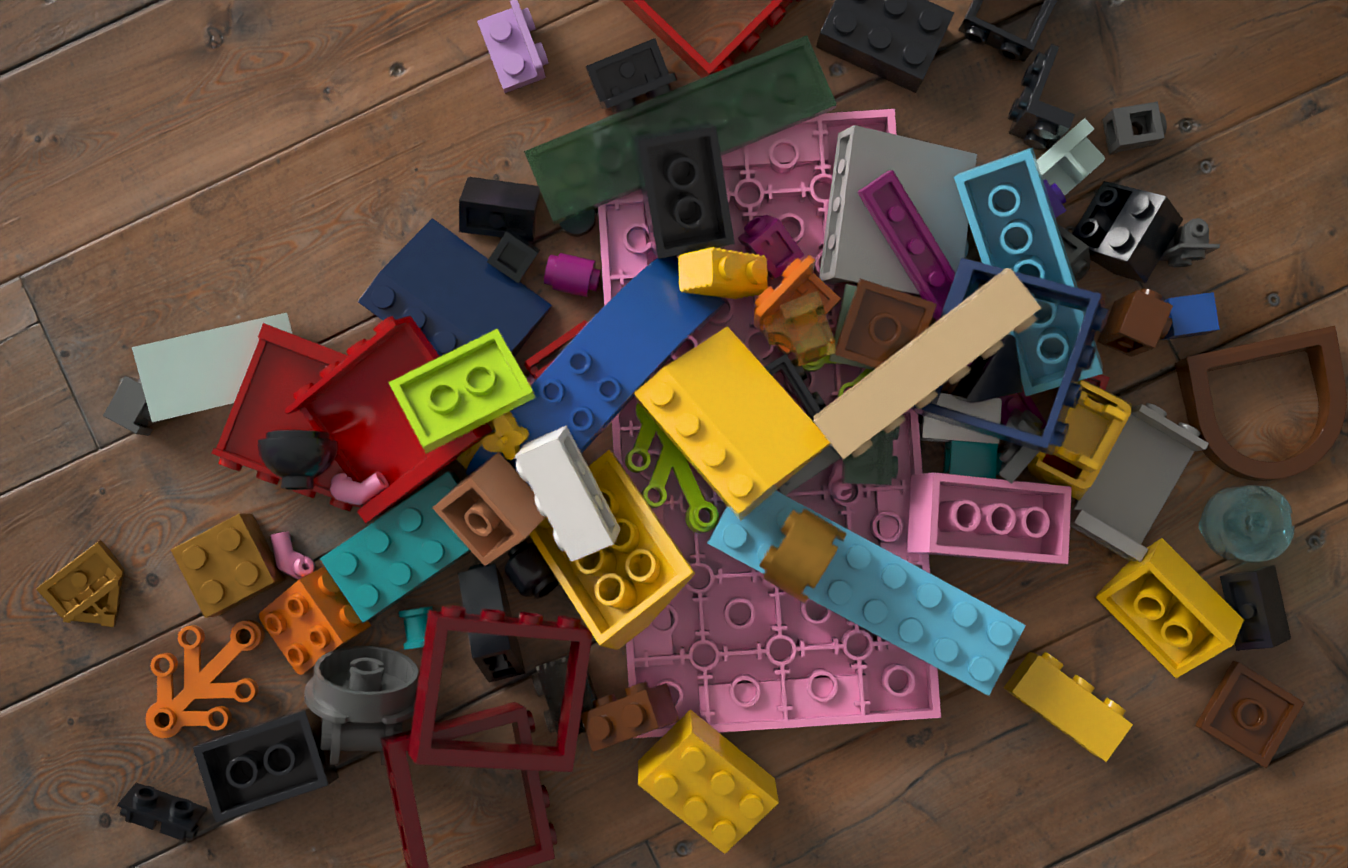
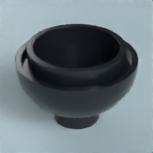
[258,430,338,490]

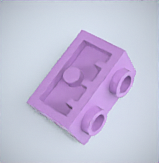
[477,0,549,93]

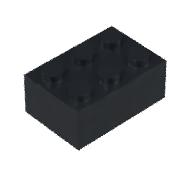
[816,0,954,93]
[633,123,735,259]
[193,707,339,823]

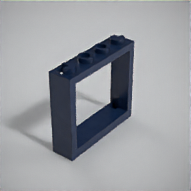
[911,258,1109,455]

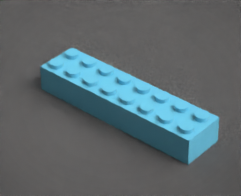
[707,491,1026,696]

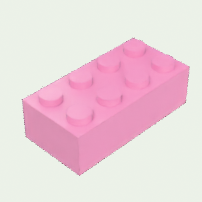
[907,473,1072,564]

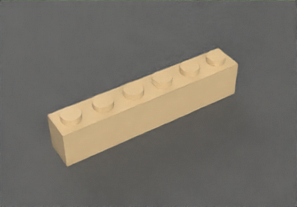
[813,268,1041,459]

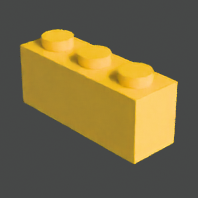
[1004,652,1133,762]

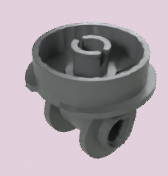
[304,646,418,765]

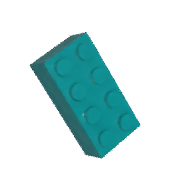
[320,471,472,623]

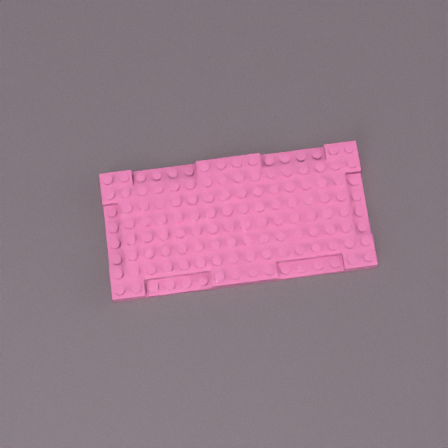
[593,109,941,738]

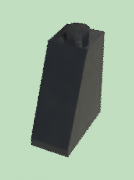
[458,564,526,683]

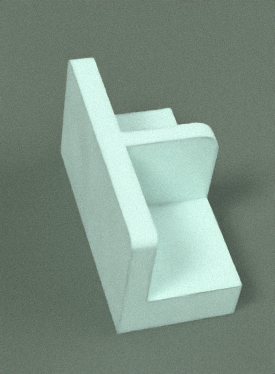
[1037,118,1105,196]

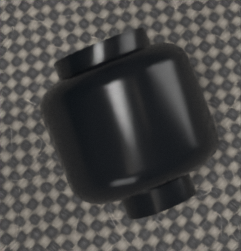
[504,541,559,599]

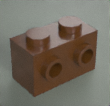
[1097,289,1173,357]
[581,681,680,752]

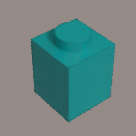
[943,440,1002,479]

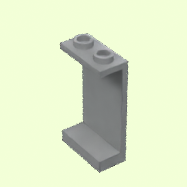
[1070,403,1209,562]

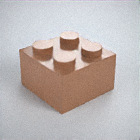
[433,452,545,566]

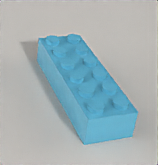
[954,147,1103,396]

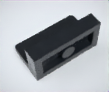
[459,177,541,242]
[1220,565,1291,651]

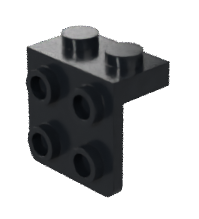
[585,38,678,113]
[1007,44,1075,150]

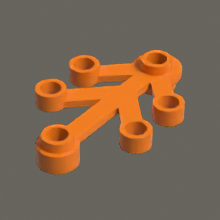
[145,620,265,738]

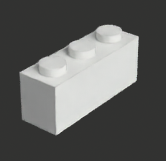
[515,425,621,562]

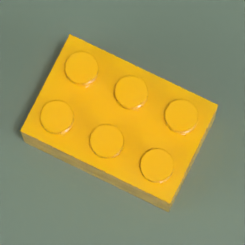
[638,709,779,854]

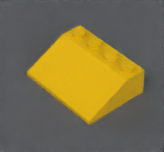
[633,326,831,521]
[529,450,696,650]

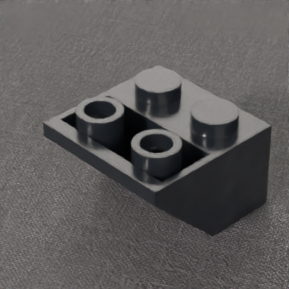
[1072,181,1183,283]

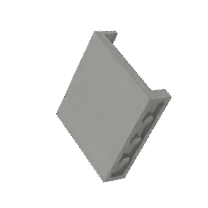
[819,125,977,298]

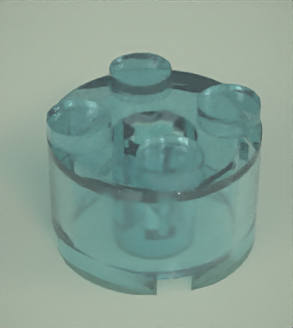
[1199,485,1295,562]

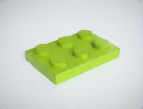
[389,329,535,453]

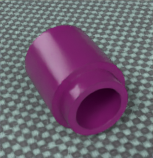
[544,253,601,297]

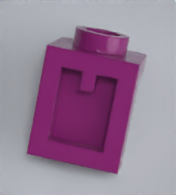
[738,215,804,280]

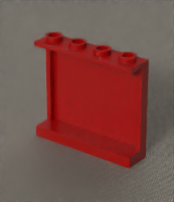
[284,315,492,524]
[211,323,361,512]

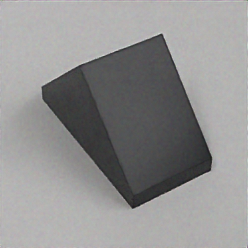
[951,333,1023,403]

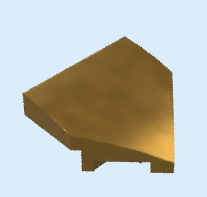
[36,539,124,627]

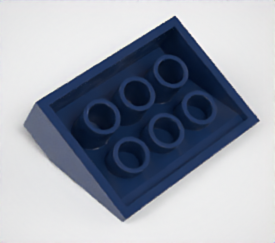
[357,218,552,357]

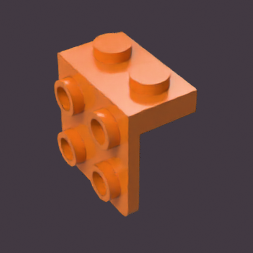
[754,255,841,356]
[259,566,371,675]

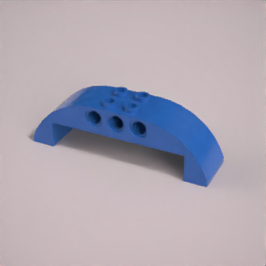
[466,256,726,489]

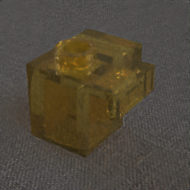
[762,291,835,366]

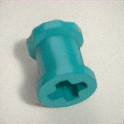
[398,606,433,650]

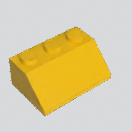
[1095,538,1244,678]

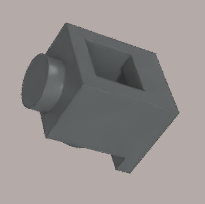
[1102,101,1167,155]
[103,376,153,436]

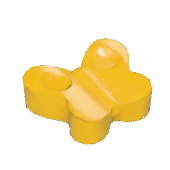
[482,411,529,460]

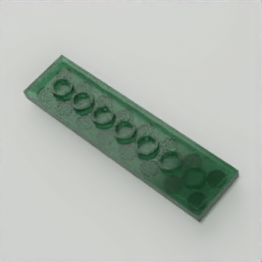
[524,35,837,225]

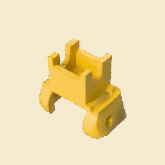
[1027,379,1132,501]

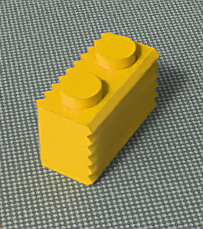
[679,247,768,299]

